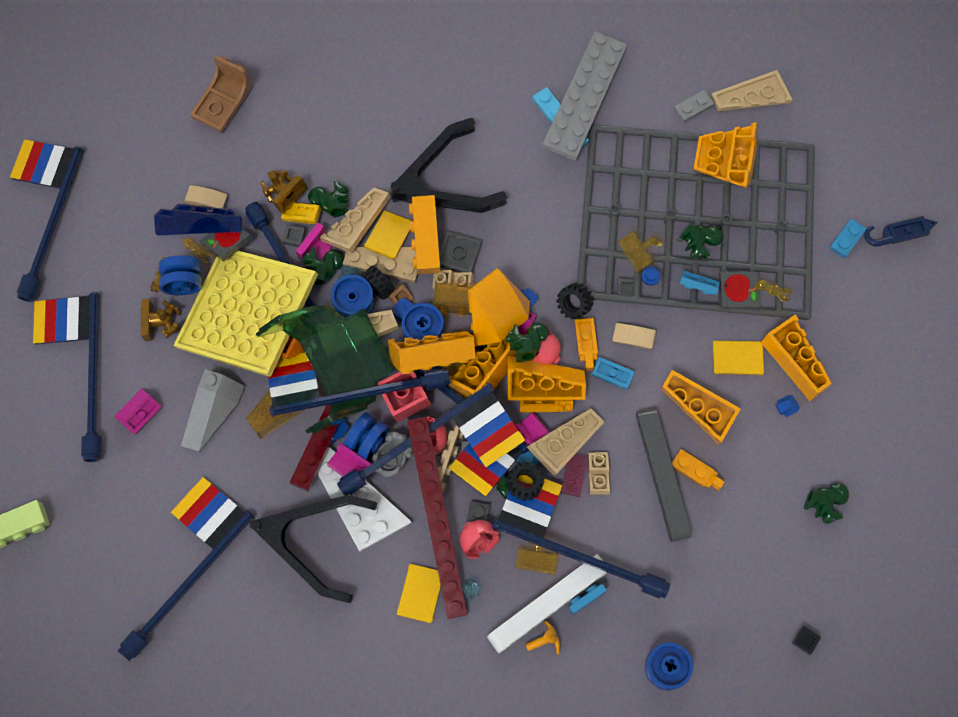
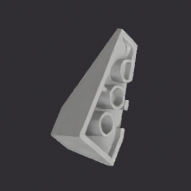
[181,369,245,452]

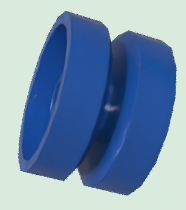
[159,256,202,296]
[331,275,375,320]
[401,303,444,340]
[343,412,390,462]
[644,642,693,691]

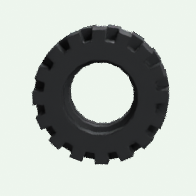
[361,265,395,300]
[556,283,593,319]
[507,462,544,501]

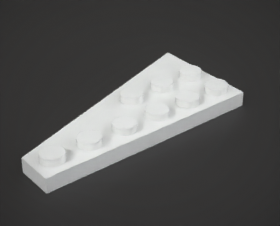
[317,447,412,552]

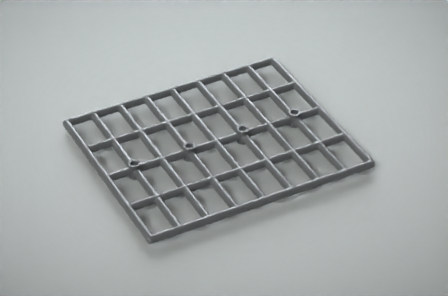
[576,125,815,320]

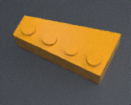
[409,195,441,274]
[761,314,832,402]
[388,331,476,374]
[448,338,518,399]
[507,355,586,400]
[661,370,741,445]

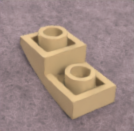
[184,185,227,213]
[432,270,474,292]
[612,323,656,350]
[588,452,610,495]

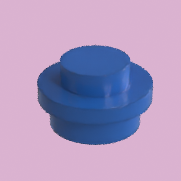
[641,267,661,286]

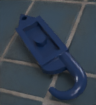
[864,216,938,247]

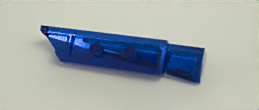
[154,204,242,235]

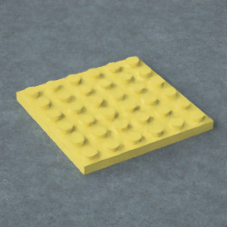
[173,251,318,377]

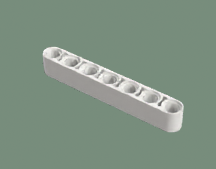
[487,554,607,654]

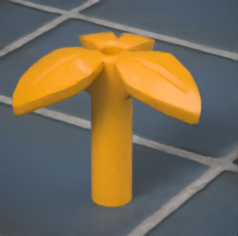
[526,621,560,655]

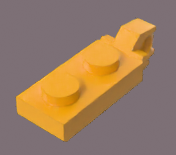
[574,318,598,371]
[519,400,573,413]
[672,449,725,491]

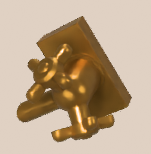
[261,170,308,214]
[140,299,181,341]

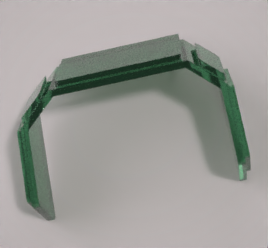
[256,304,396,434]

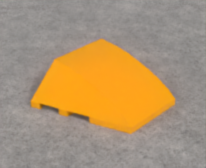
[694,122,757,188]
[468,268,530,346]

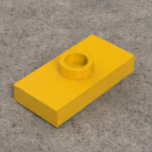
[281,203,321,224]

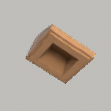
[387,283,414,307]

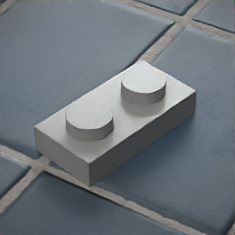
[674,90,714,124]

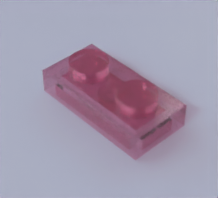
[560,455,588,497]

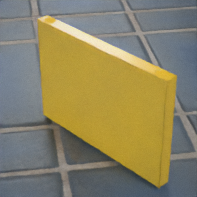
[364,210,411,260]
[713,340,764,375]
[397,564,441,624]

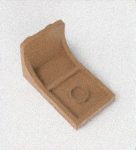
[190,55,252,133]

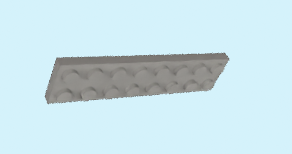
[542,31,627,161]

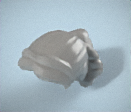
[371,432,413,478]

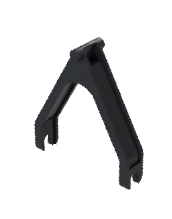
[391,118,508,213]
[250,495,377,603]

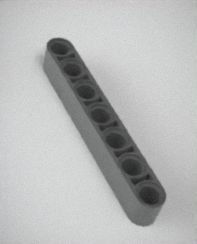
[636,408,691,542]

